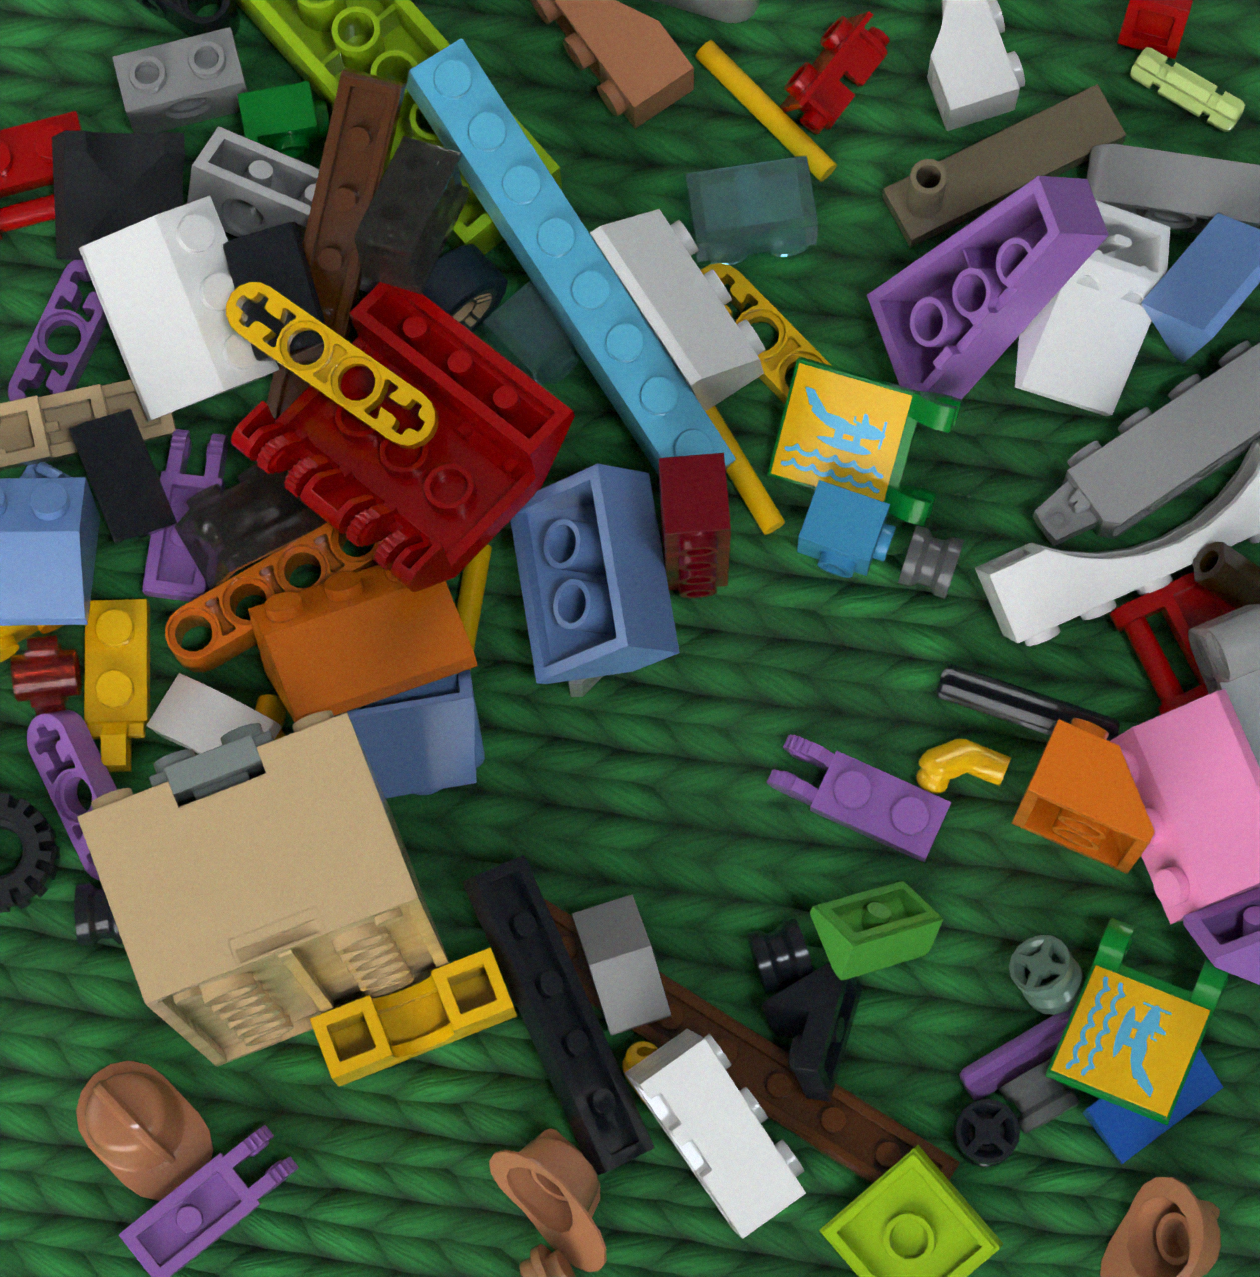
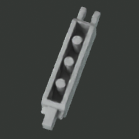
[1033,340,1260,546]

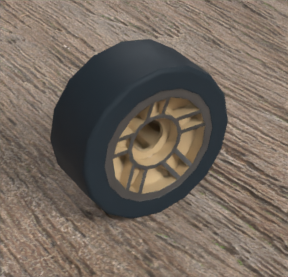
[410,244,508,333]

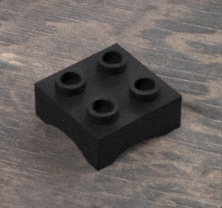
[52,130,185,260]

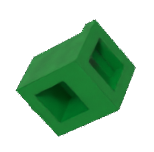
[237,81,330,159]

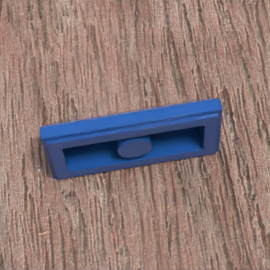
[1082,1049,1224,1165]

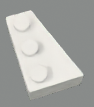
[624,1029,806,1239]

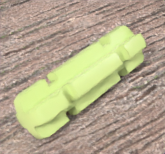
[1130,47,1245,132]

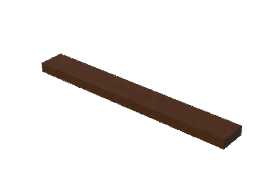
[544,899,960,1184]

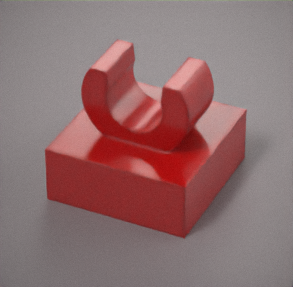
[1117,0,1193,59]

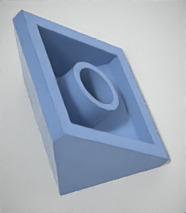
[1141,213,1260,364]

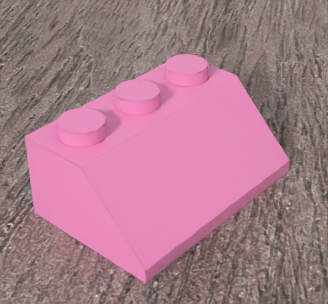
[1110,689,1260,925]

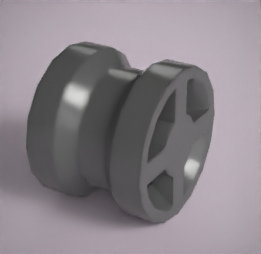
[898,525,964,599]
[999,1059,1080,1135]

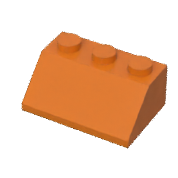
[248,565,478,722]
[1011,718,1155,874]

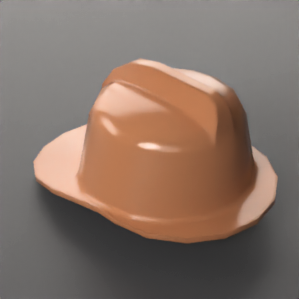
[76,1061,213,1201]
[489,1128,607,1272]
[1100,1177,1221,1277]

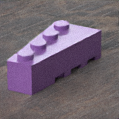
[867,176,1109,400]

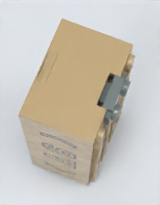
[77,710,450,1067]

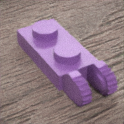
[142,429,228,602]
[766,734,951,862]
[119,1125,299,1277]

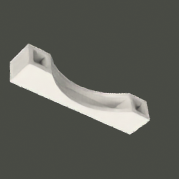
[927,0,1025,131]
[975,438,1260,646]

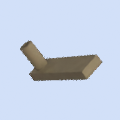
[882,84,1126,248]

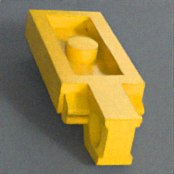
[84,599,150,772]

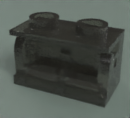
[354,136,469,294]
[174,464,328,589]

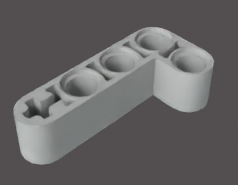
[1086,144,1260,234]
[1188,604,1260,767]

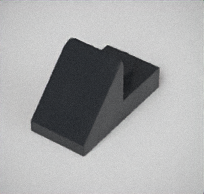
[762,962,862,1102]

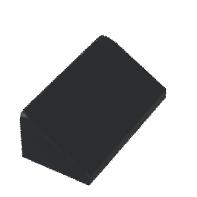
[223,222,326,361]
[69,409,178,547]

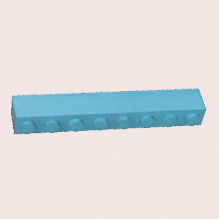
[406,38,736,476]

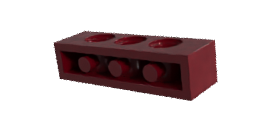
[659,453,731,598]

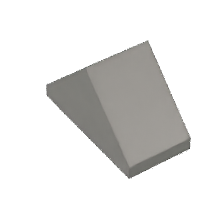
[572,895,671,1036]

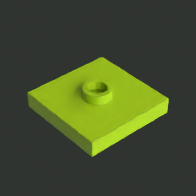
[819,1145,1003,1277]

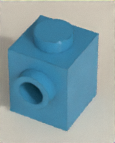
[797,480,896,578]

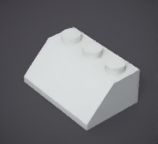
[79,196,279,422]
[590,209,766,411]

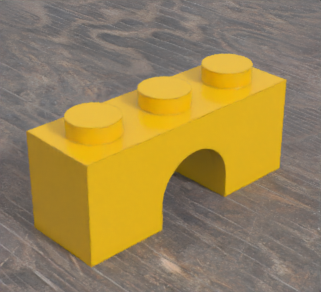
[309,947,517,1087]

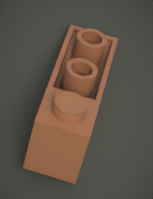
[530,0,694,129]

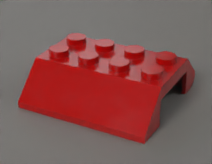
[231,270,575,592]

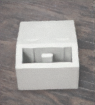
[1015,200,1170,416]

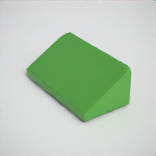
[810,881,944,980]

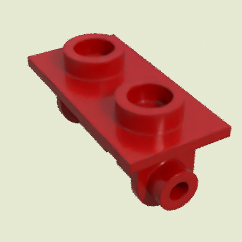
[780,11,890,134]

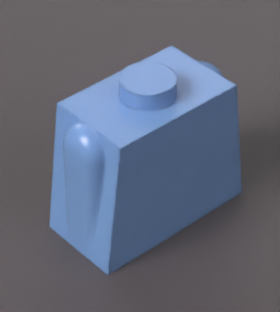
[347,669,485,798]

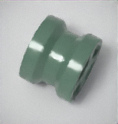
[1009,935,1086,1015]

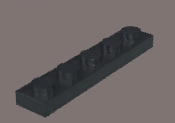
[462,855,655,1175]

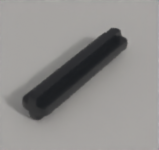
[937,664,1120,741]

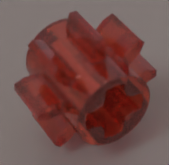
[11,635,82,716]

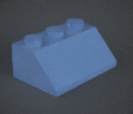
[510,463,680,684]
[0,477,100,626]

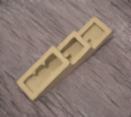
[0,379,176,471]

